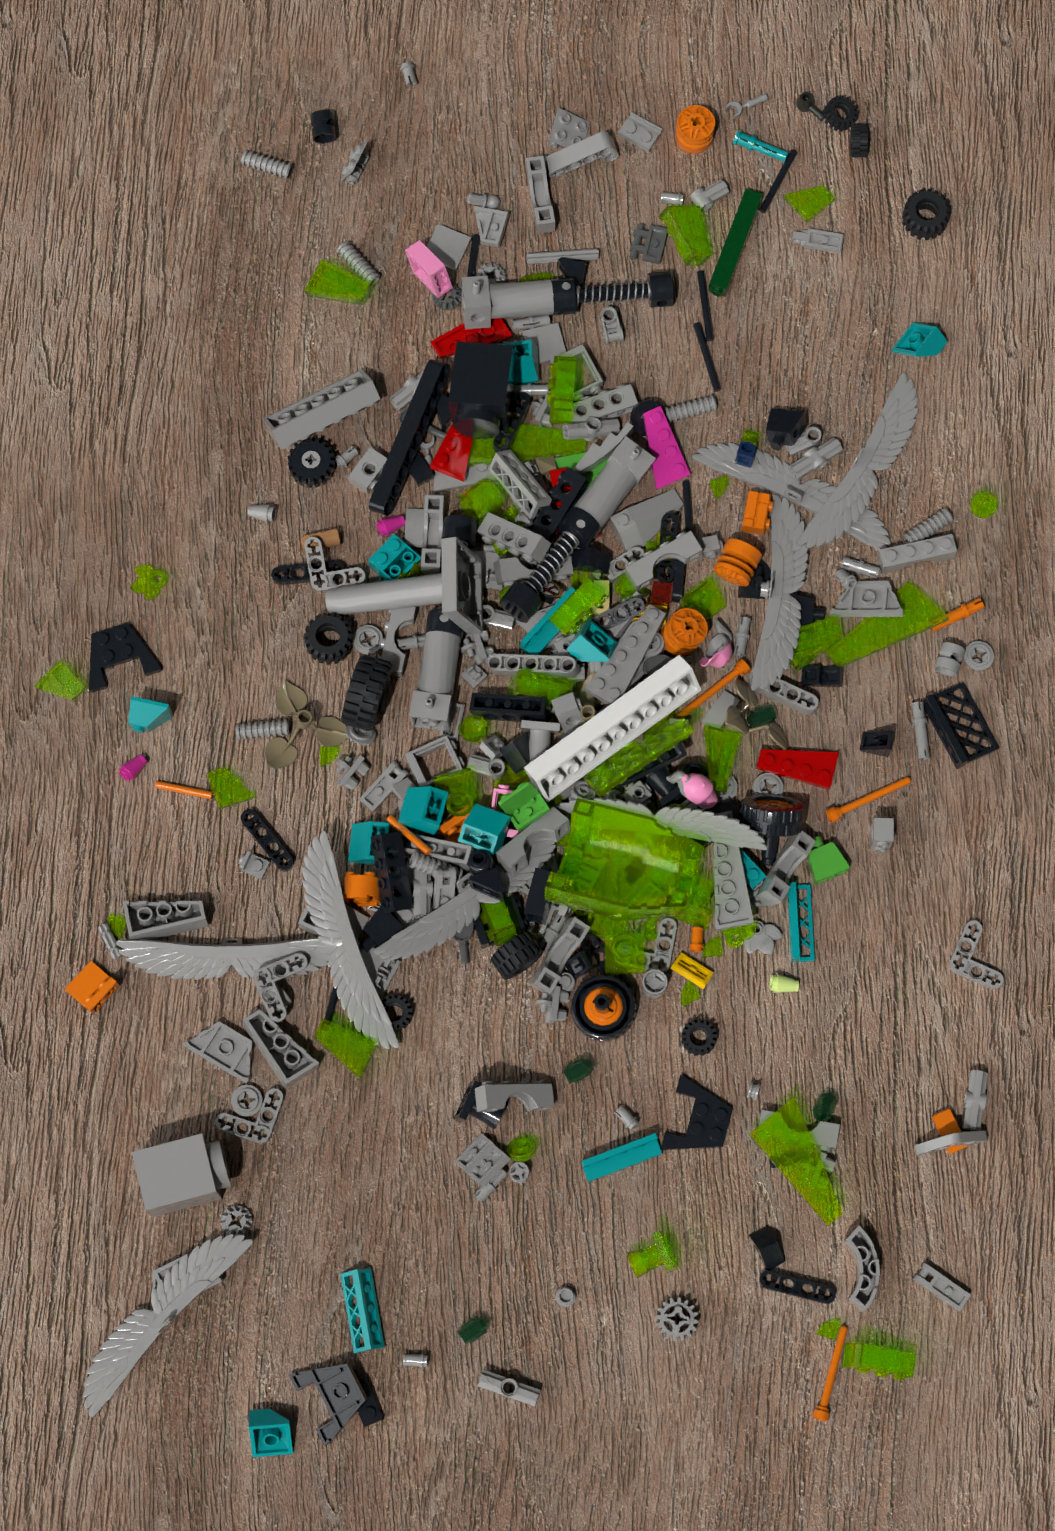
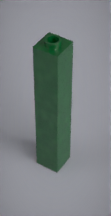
[708,188,763,297]

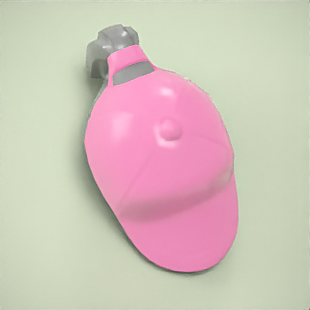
[699,620,732,668]
[666,771,718,809]

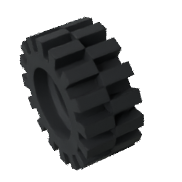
[823,95,858,132]
[850,124,868,158]
[381,994,413,1032]
[681,1019,717,1056]

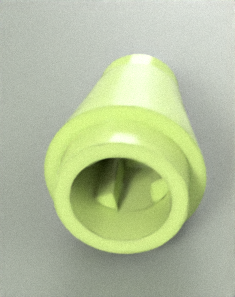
[769,974,799,993]

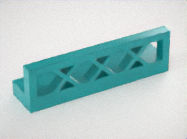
[520,587,585,655]
[787,882,815,962]
[581,1133,662,1183]
[341,1268,385,1354]

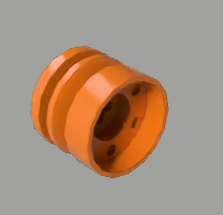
[676,105,715,154]
[713,538,762,586]
[661,608,708,656]

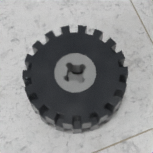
[288,438,336,488]

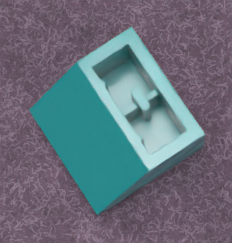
[501,340,539,385]
[368,534,421,580]
[398,786,449,835]
[458,803,511,855]
[348,821,391,865]

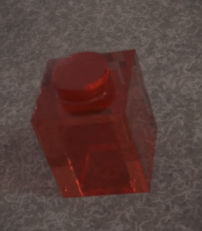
[650,581,672,608]

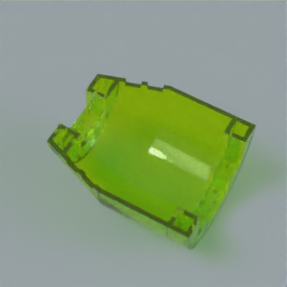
[545,798,704,921]

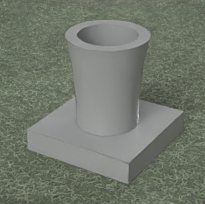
[521,720,560,762]

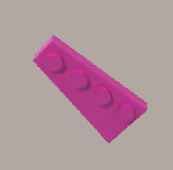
[643,406,690,490]

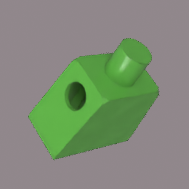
[807,836,850,885]

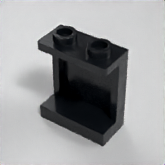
[473,895,528,949]

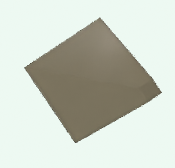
[535,455,556,475]

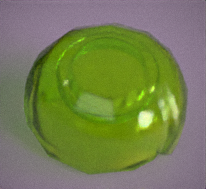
[458,716,489,744]

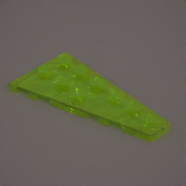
[468,424,587,467]
[826,581,949,667]
[582,718,695,797]
[749,1096,843,1227]

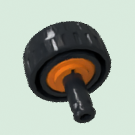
[740,794,805,866]
[571,975,636,1042]

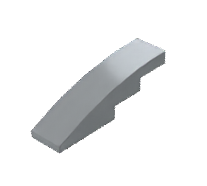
[573,422,634,475]

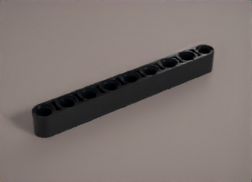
[369,359,450,516]

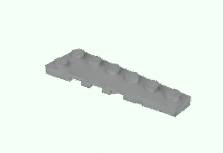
[585,604,666,705]
[713,810,754,931]

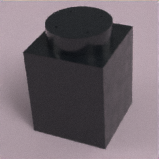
[448,341,517,439]

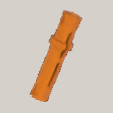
[928,598,984,633]

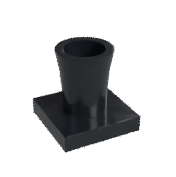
[646,766,687,810]
[453,1081,506,1129]

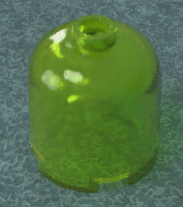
[457,478,505,526]

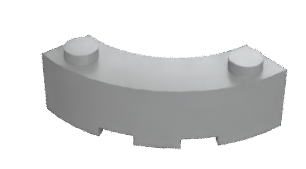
[844,1226,880,1313]

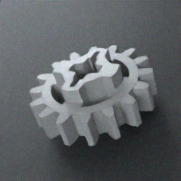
[655,1297,699,1342]

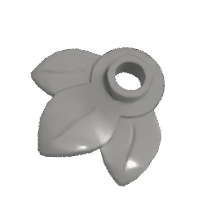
[744,920,782,955]

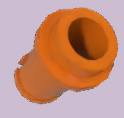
[689,927,704,953]

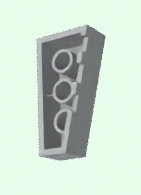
[122,901,209,940]

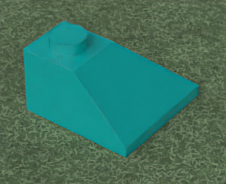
[891,322,948,357]
[567,619,618,662]
[128,696,173,733]
[249,1409,293,1457]

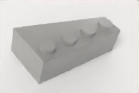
[243,1009,319,1089]

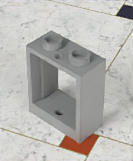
[550,344,603,402]
[405,735,465,787]

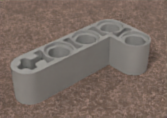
[544,131,619,178]
[748,669,819,715]

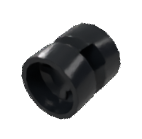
[310,110,336,144]

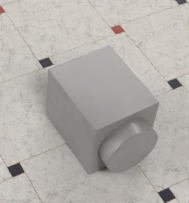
[132,1133,232,1217]

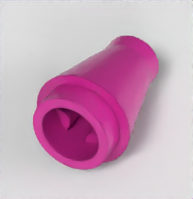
[376,515,405,536]
[118,754,147,782]

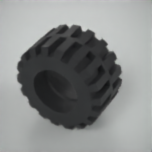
[902,189,950,240]
[304,613,353,665]
[490,932,544,980]

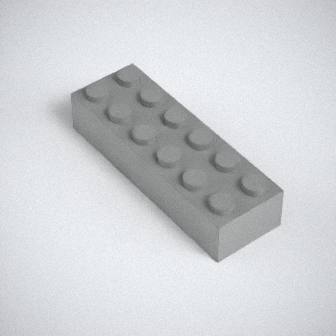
[262,369,380,449]

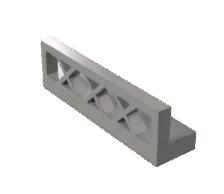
[489,450,552,519]

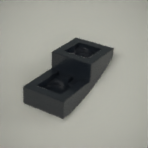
[408,452,434,487]
[801,665,843,687]

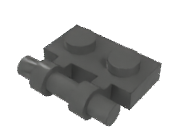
[629,223,668,264]

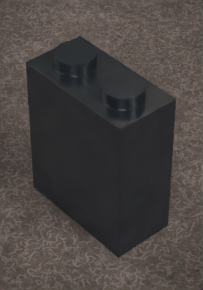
[524,867,557,925]

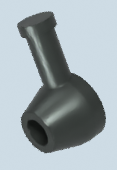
[796,92,824,122]

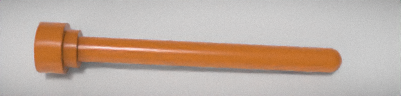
[674,659,751,719]
[825,777,911,823]
[812,1325,848,1422]

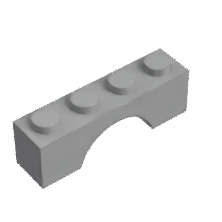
[525,155,555,234]
[421,495,444,574]
[625,531,703,591]
[877,534,957,574]
[493,554,574,587]
[378,607,418,678]
[496,807,571,877]
[756,831,816,907]
[529,917,590,994]
[475,1081,555,1112]
[756,1110,840,1153]

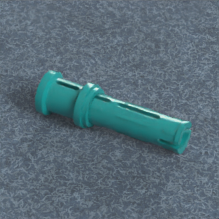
[733,129,789,162]

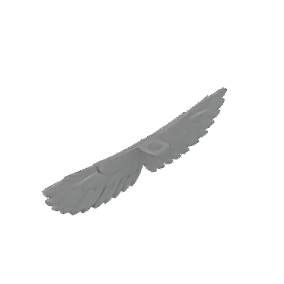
[797,373,918,548]
[691,442,891,551]
[751,495,808,691]
[554,798,767,850]
[302,831,399,1049]
[373,840,556,960]
[116,937,336,980]
[83,1234,253,1417]

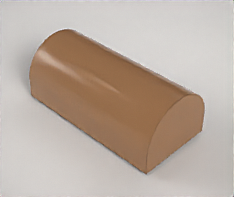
[300,529,341,552]

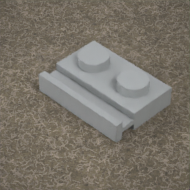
[618,112,663,152]

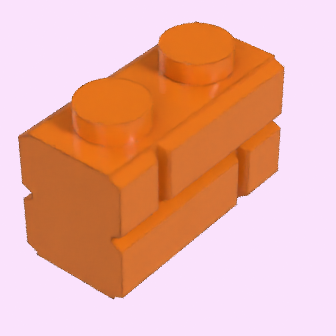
[742,491,774,535]

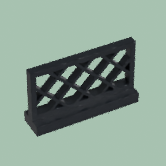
[922,683,999,769]

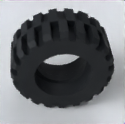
[341,654,393,731]

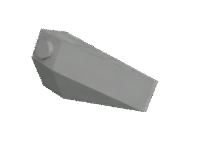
[609,489,684,552]

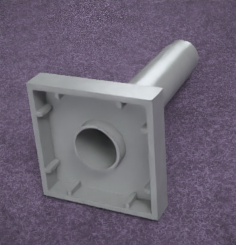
[325,537,483,634]

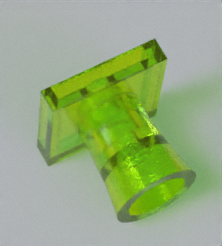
[433,768,478,817]
[671,877,715,931]
[605,932,644,974]
[627,1231,679,1278]

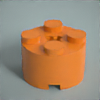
[343,872,381,907]

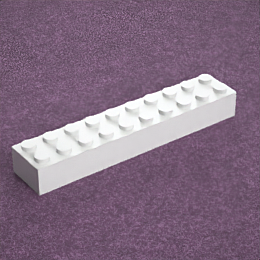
[524,655,701,802]

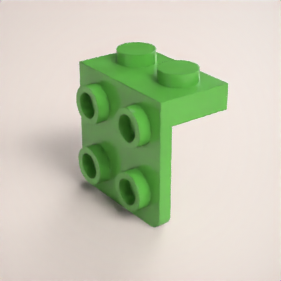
[498,781,551,832]

